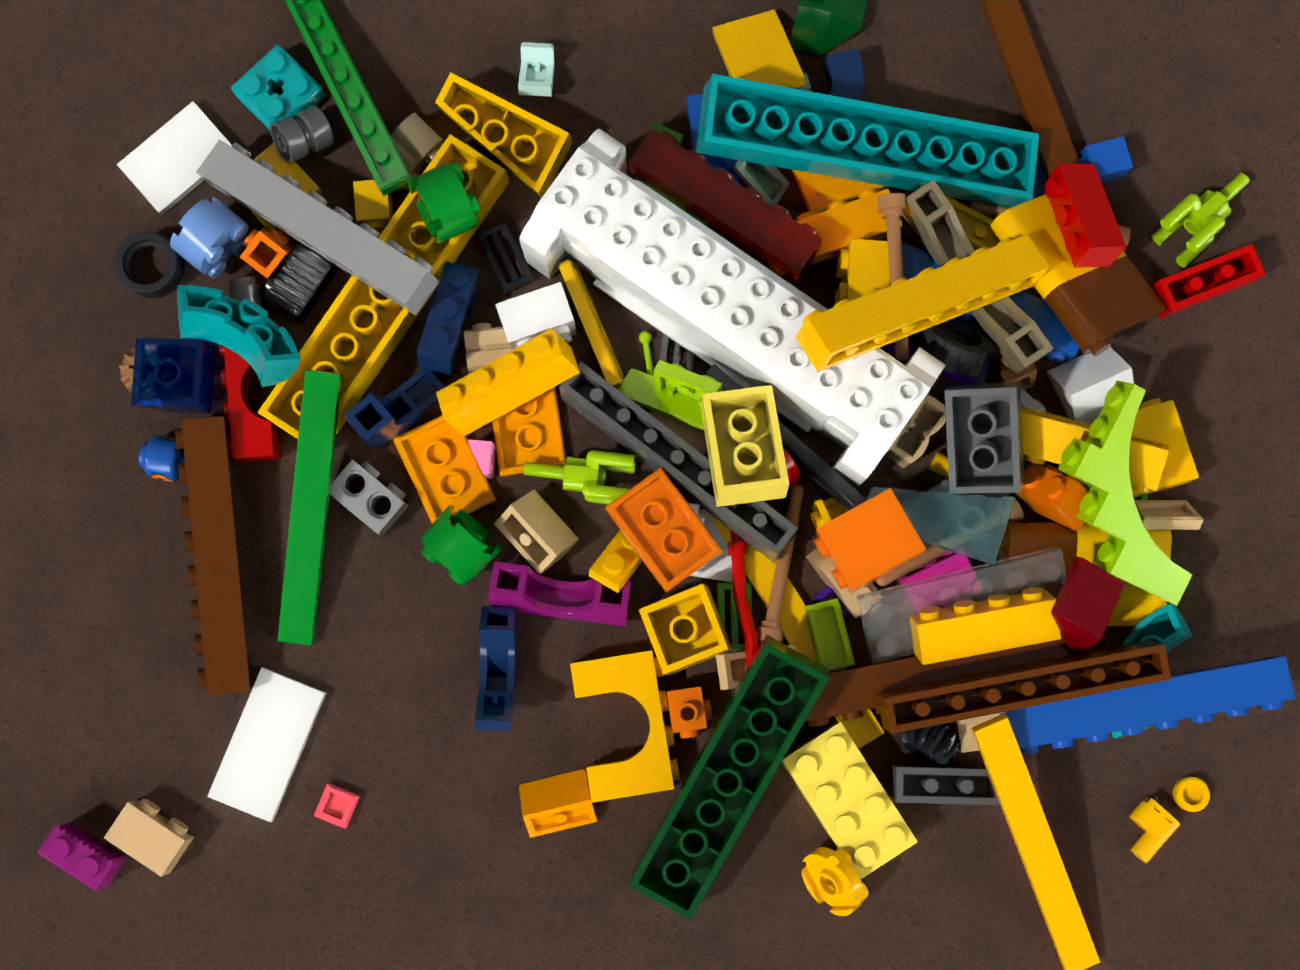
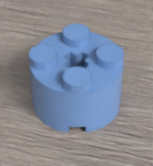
[170,197,248,279]

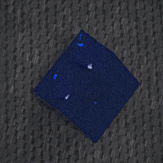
[131,338,216,414]

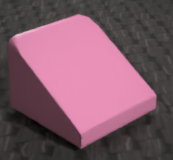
[468,440,496,479]

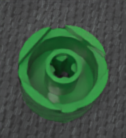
[408,162,480,244]
[421,505,501,586]

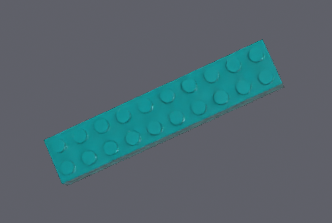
[696,74,1039,208]

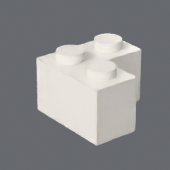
[495,282,577,349]

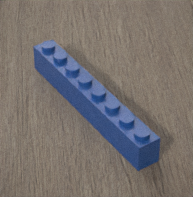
[999,656,1295,755]

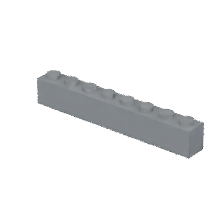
[196,139,439,315]

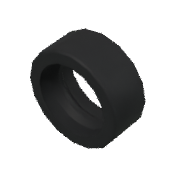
[114,231,185,299]

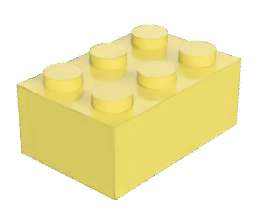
[701,385,789,507]

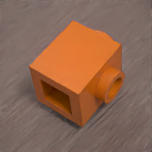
[240,226,294,278]
[666,686,712,739]

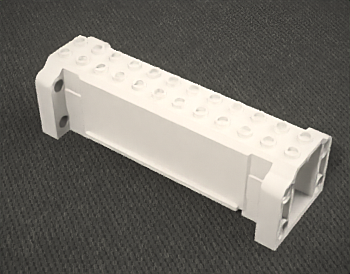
[519,129,945,489]

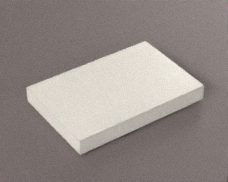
[117,101,232,215]

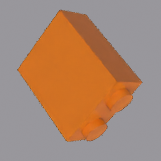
[813,488,926,594]

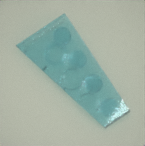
[867,487,1015,565]

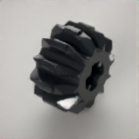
[899,723,961,767]

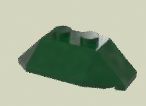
[790,0,867,58]

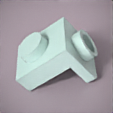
[518,42,555,97]

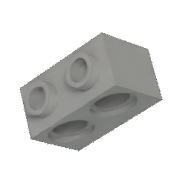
[330,459,409,536]

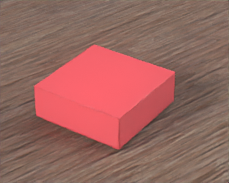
[314,783,360,829]

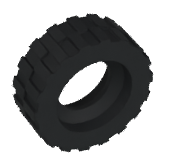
[913,317,994,377]

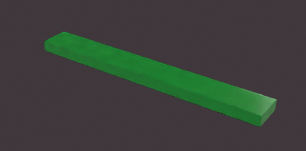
[285,0,412,196]
[277,369,342,646]

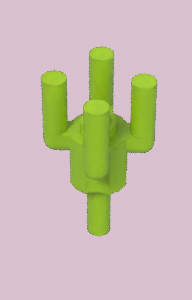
[1151,173,1250,268]
[524,450,636,505]

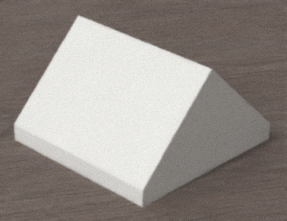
[1046,347,1134,424]

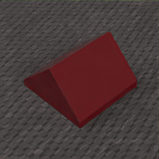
[1051,557,1125,654]

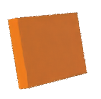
[605,467,723,593]

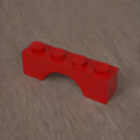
[218,344,280,463]

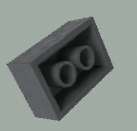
[944,382,1024,494]

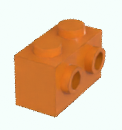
[1015,462,1088,532]

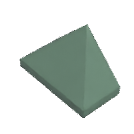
[733,160,790,210]

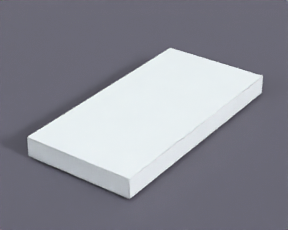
[207,667,326,822]

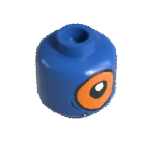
[139,435,185,482]

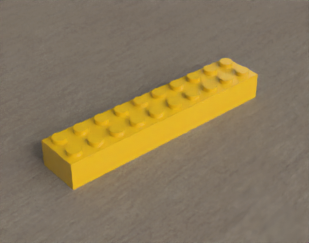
[257,134,509,439]

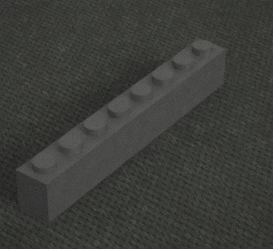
[559,362,798,563]

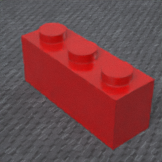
[1044,164,1126,268]
[1150,244,1266,320]

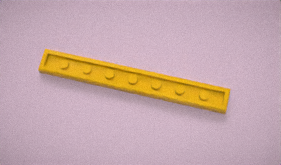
[711,516,885,749]
[971,714,1100,970]

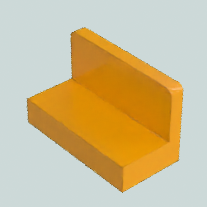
[519,769,597,838]

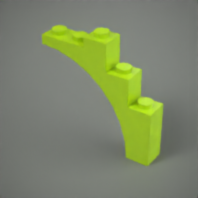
[1058,380,1192,606]

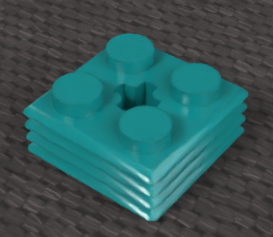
[231,45,326,130]

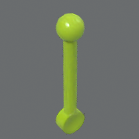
[639,331,654,376]

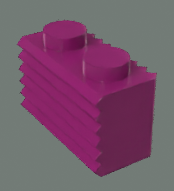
[38,822,125,891]

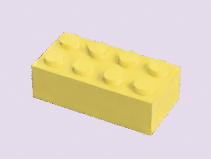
[782,721,918,879]

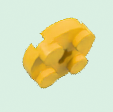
[802,847,869,916]

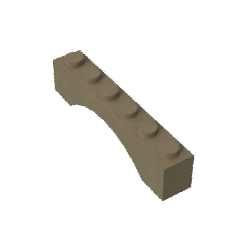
[903,179,1054,375]

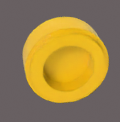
[1173,776,1210,812]

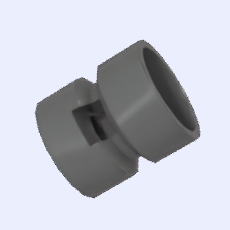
[270,106,333,164]

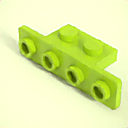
[618,360,722,430]

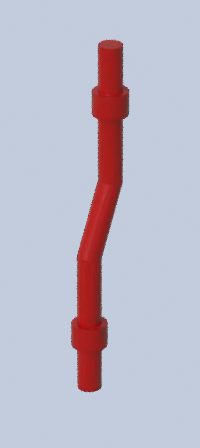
[727,530,759,669]

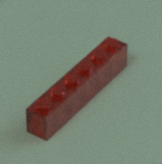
[629,128,823,281]

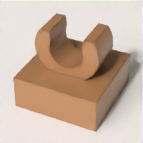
[999,357,1037,390]

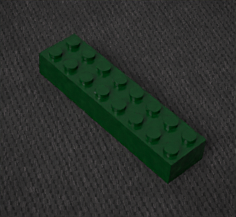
[629,634,830,920]

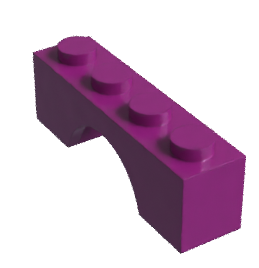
[488,561,631,627]

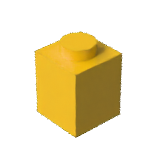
[353,180,394,233]

